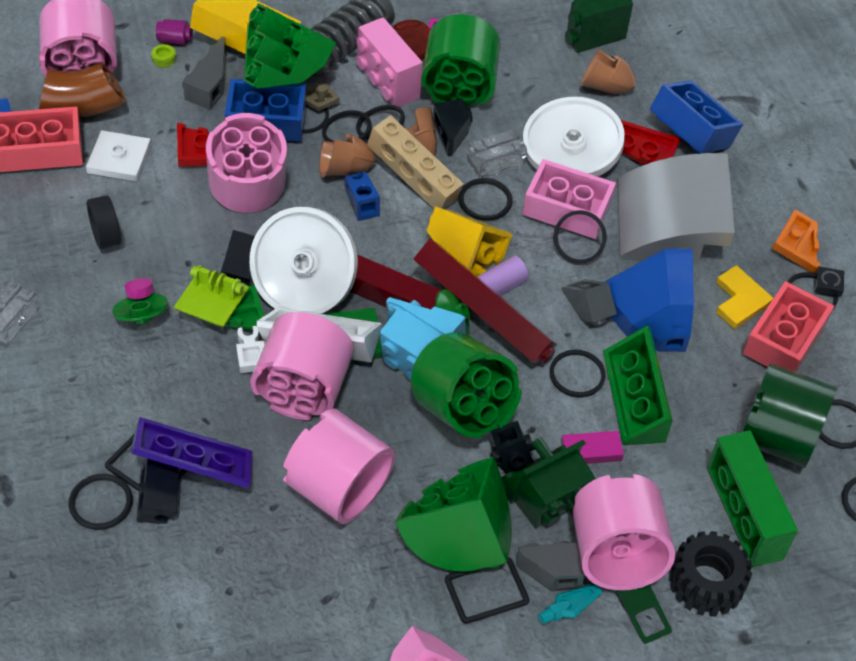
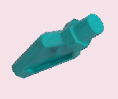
[537,583,602,625]

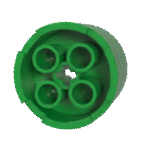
[421,14,501,107]
[411,332,522,438]

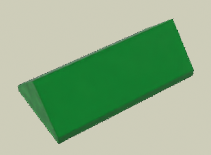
[603,326,673,445]

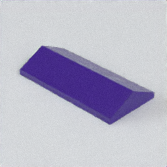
[131,417,252,488]

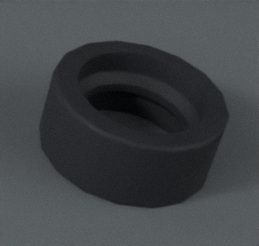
[86,195,121,249]

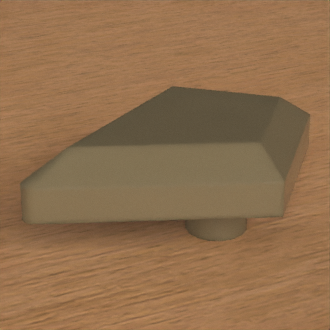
[306,83,339,111]

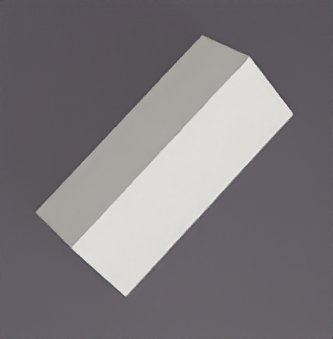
[257,308,382,362]

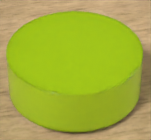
[151,44,176,68]

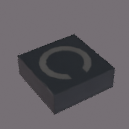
[815,266,845,297]

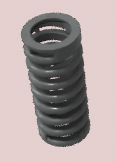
[311,0,395,76]

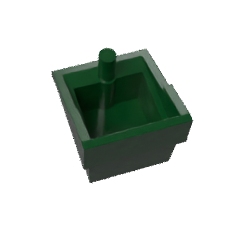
[502,437,596,529]

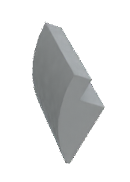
[617,153,735,265]

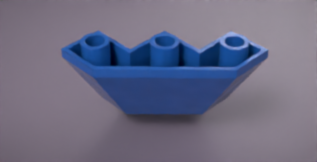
[604,248,694,352]

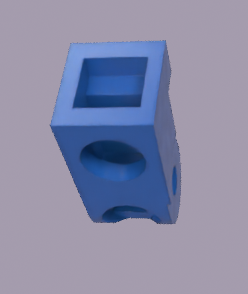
[344,171,380,221]

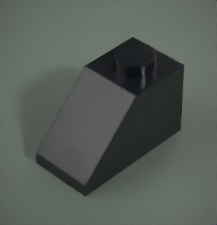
[433,99,473,157]

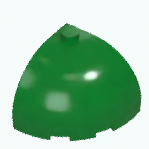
[395,457,512,572]

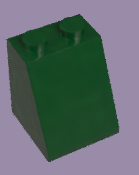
[565,0,633,53]

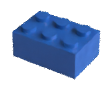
[225,79,306,142]
[649,80,743,154]

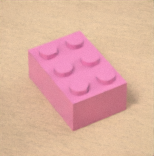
[356,17,423,107]
[522,159,616,239]

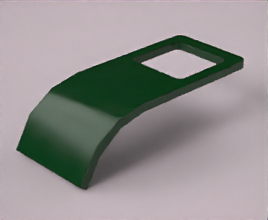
[616,584,672,644]

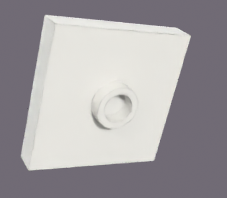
[86,130,151,182]

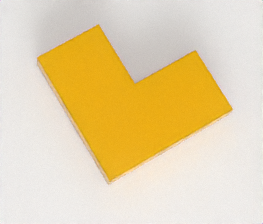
[716,265,774,329]

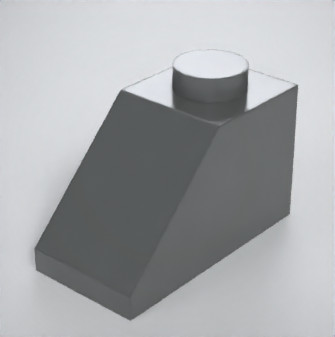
[562,279,617,325]

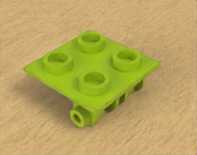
[174,265,249,328]

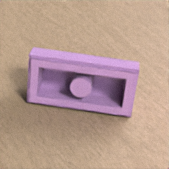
[478,256,528,296]

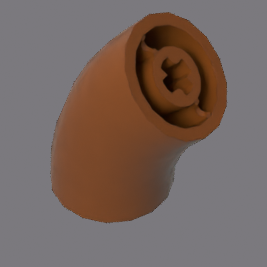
[39,62,127,118]

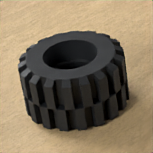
[669,531,752,616]

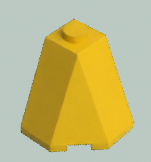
[427,206,513,276]

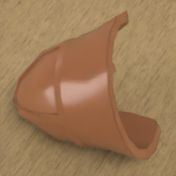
[580,49,635,94]
[406,107,437,156]
[319,134,376,178]

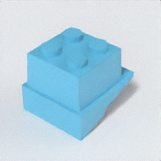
[379,297,466,381]

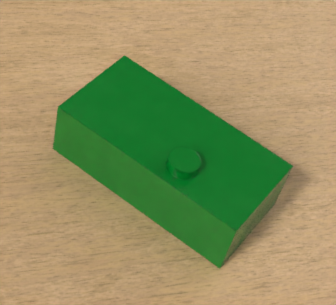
[706,430,798,568]

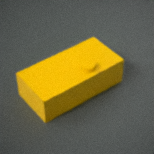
[190,0,301,54]

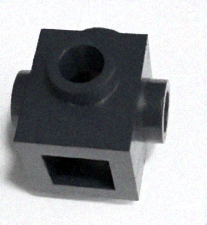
[491,420,535,473]

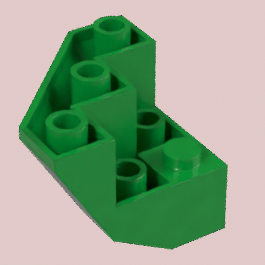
[244,3,336,89]

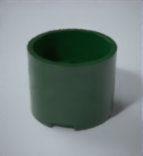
[743,363,837,468]

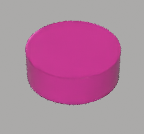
[125,278,154,300]

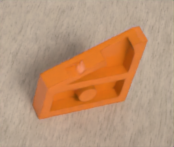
[772,209,821,273]

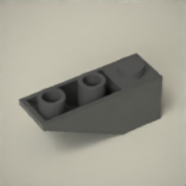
[182,37,226,110]

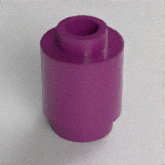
[156,19,193,45]

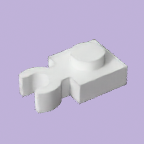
[236,326,265,373]

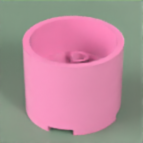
[39,0,117,77]
[206,113,287,213]
[250,312,354,420]
[283,409,395,524]
[573,474,675,590]

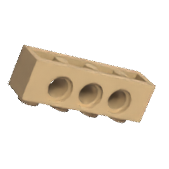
[367,115,464,209]

